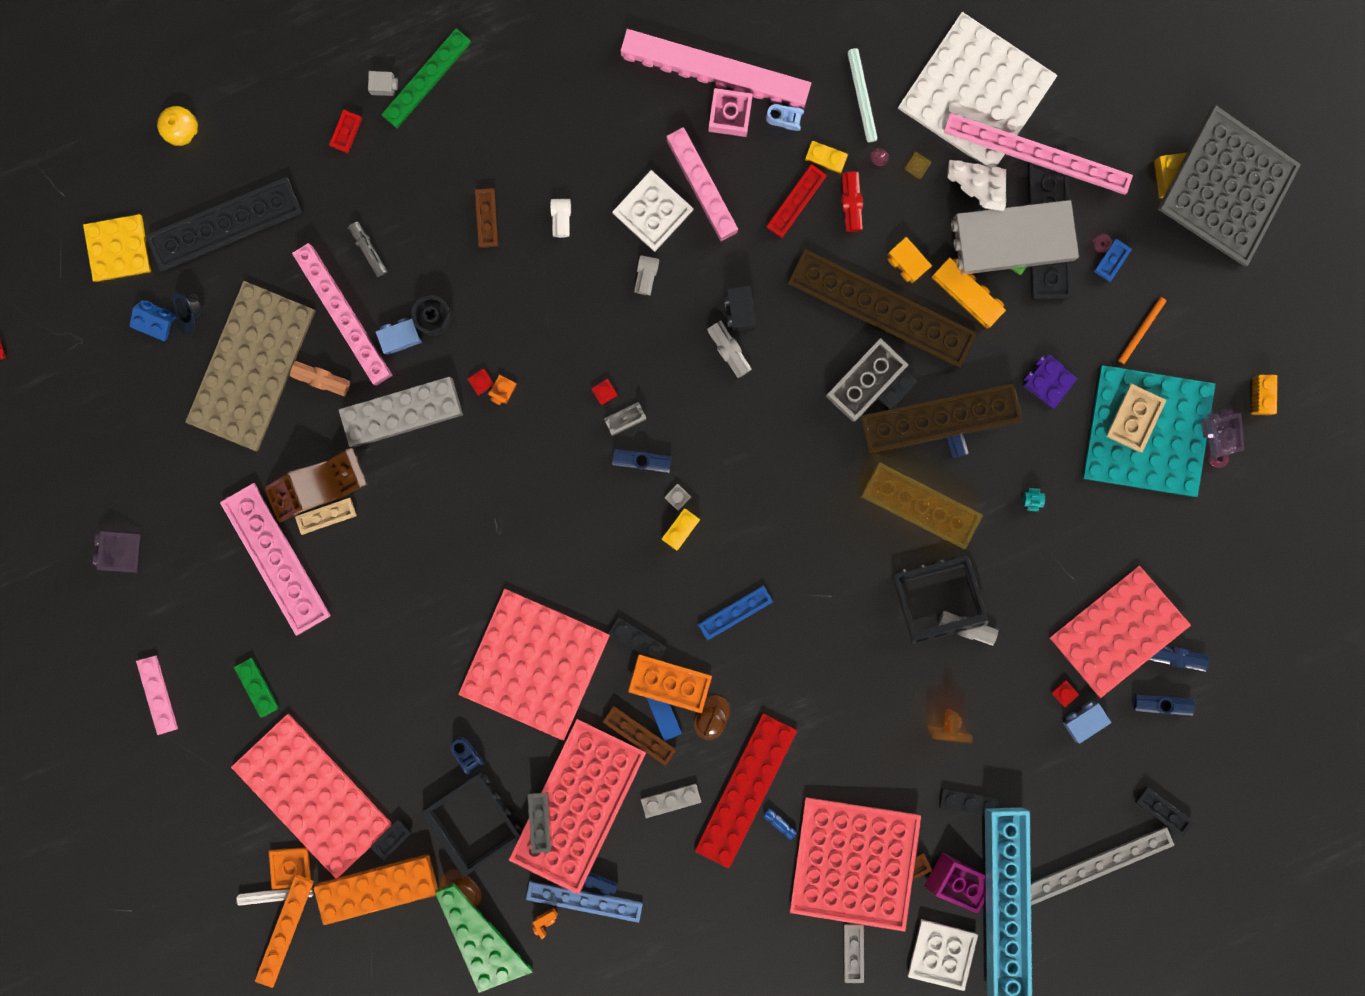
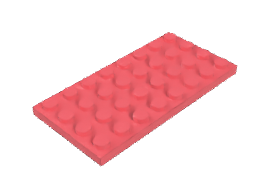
[231,714,393,879]
[509,719,646,895]

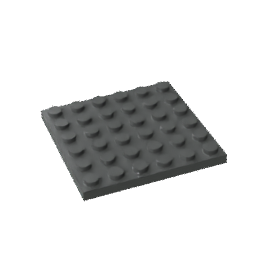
[1158,105,1301,266]

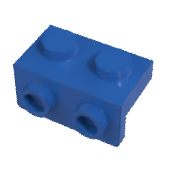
[129,301,176,341]

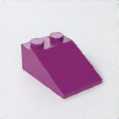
[924,852,986,914]

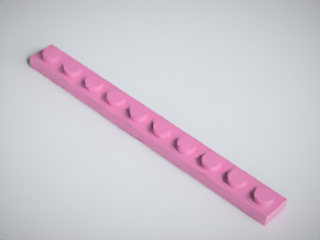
[943,113,1133,195]

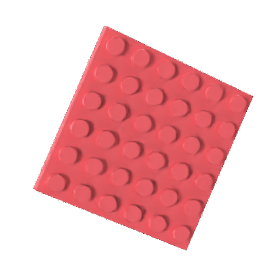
[458,589,610,741]
[790,797,921,931]

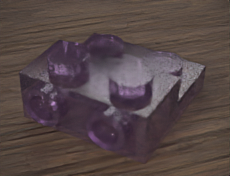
[1202,409,1244,458]
[92,531,140,573]

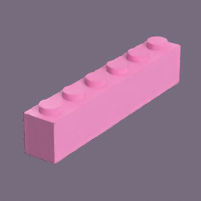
[667,127,738,241]

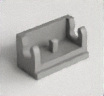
[604,402,647,436]

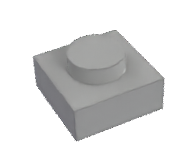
[664,484,691,511]

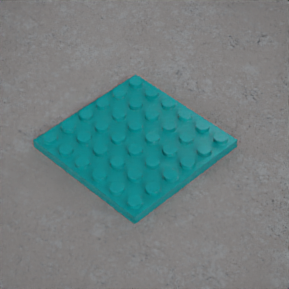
[1082,365,1215,497]

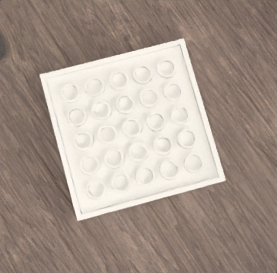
[898,12,1057,169]

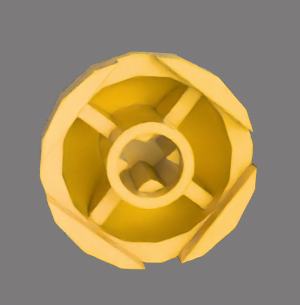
[157,106,198,146]

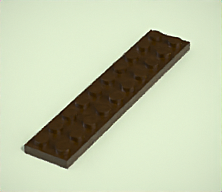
[788,249,977,368]

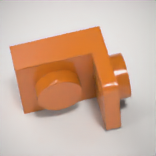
[488,375,517,405]
[532,908,558,939]

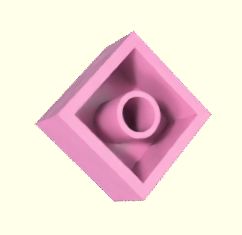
[709,88,753,137]

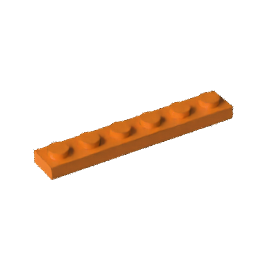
[255,874,314,988]

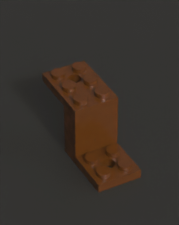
[265,449,366,523]

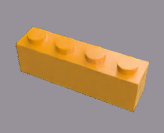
[932,258,1006,329]

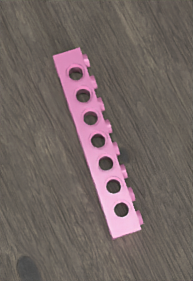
[292,243,393,386]

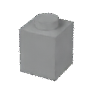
[368,71,398,96]

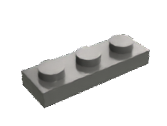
[528,793,551,853]

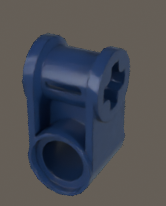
[451,737,484,775]

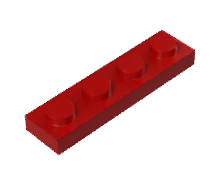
[767,164,827,238]

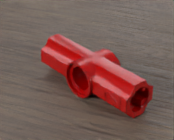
[842,172,863,232]

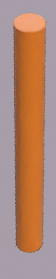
[1118,297,1166,364]

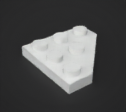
[947,160,1006,211]

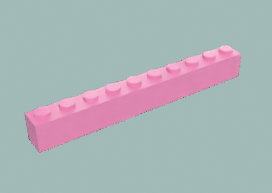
[621,29,811,109]

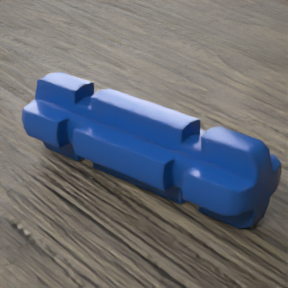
[763,809,797,840]

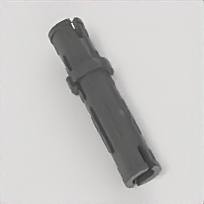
[348,221,388,277]

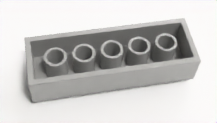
[339,377,463,448]

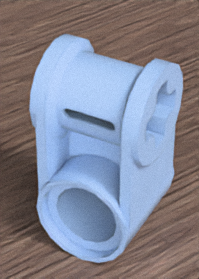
[766,104,804,131]

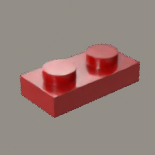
[329,110,362,153]

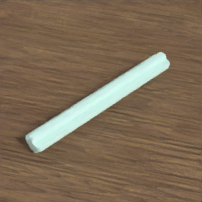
[848,48,877,142]

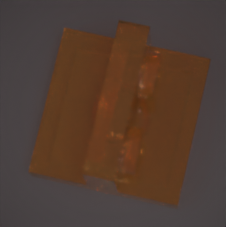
[927,709,972,743]

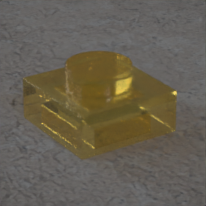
[905,152,932,179]

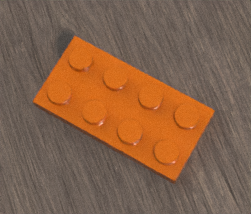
[627,655,712,713]

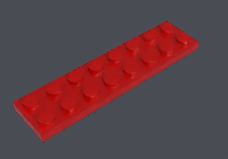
[695,713,797,868]

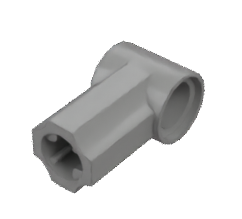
[634,255,659,296]

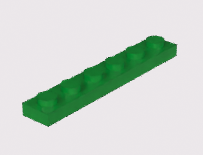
[382,28,471,128]

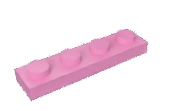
[136,655,178,735]

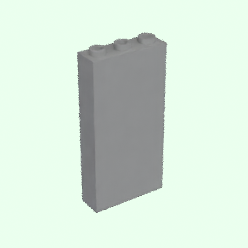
[951,200,1079,275]

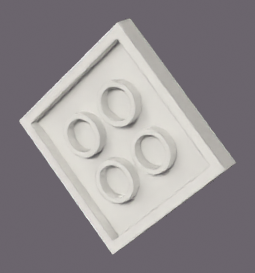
[612,170,694,252]
[907,919,978,991]

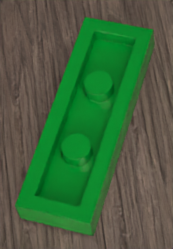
[234,658,279,718]

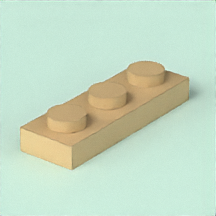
[295,498,357,535]

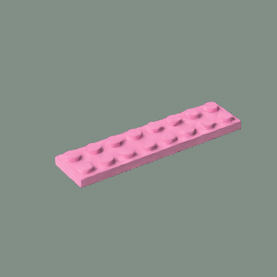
[220,483,331,636]

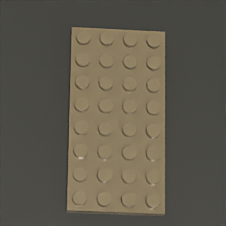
[186,281,316,451]

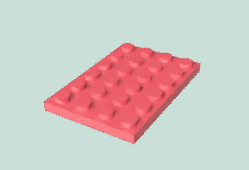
[1050,566,1191,698]

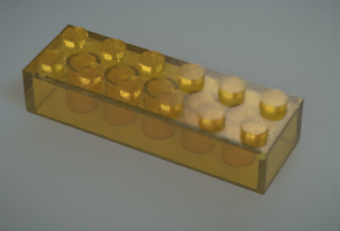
[860,462,983,549]

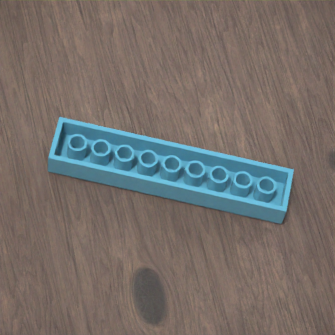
[985,808,1032,996]

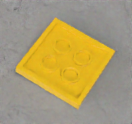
[83,214,152,282]

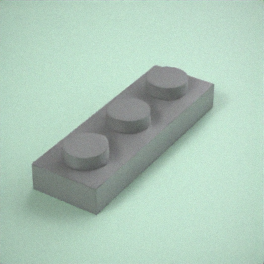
[641,783,701,818]
[844,923,864,983]

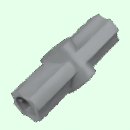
[707,321,752,378]
[938,611,998,646]

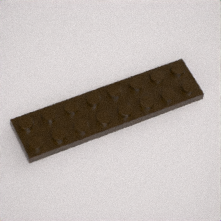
[861,383,1022,454]

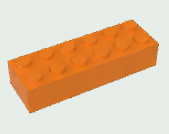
[314,854,438,925]

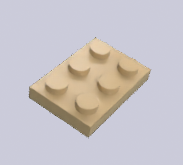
[1105,384,1166,453]

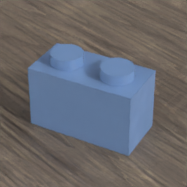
[376,317,422,355]
[1063,701,1111,744]

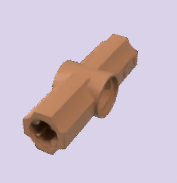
[290,361,351,396]

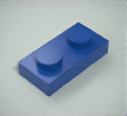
[1094,239,1132,282]

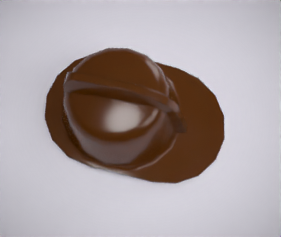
[694,695,730,740]
[440,869,482,907]

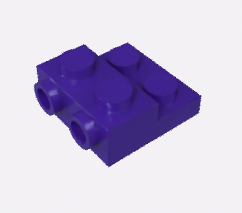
[1023,354,1078,409]

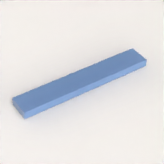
[526,880,643,923]

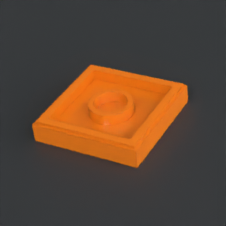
[269,847,311,889]

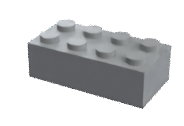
[826,338,908,422]

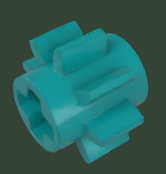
[1023,488,1045,511]

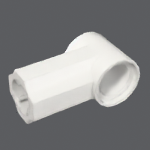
[551,199,571,237]

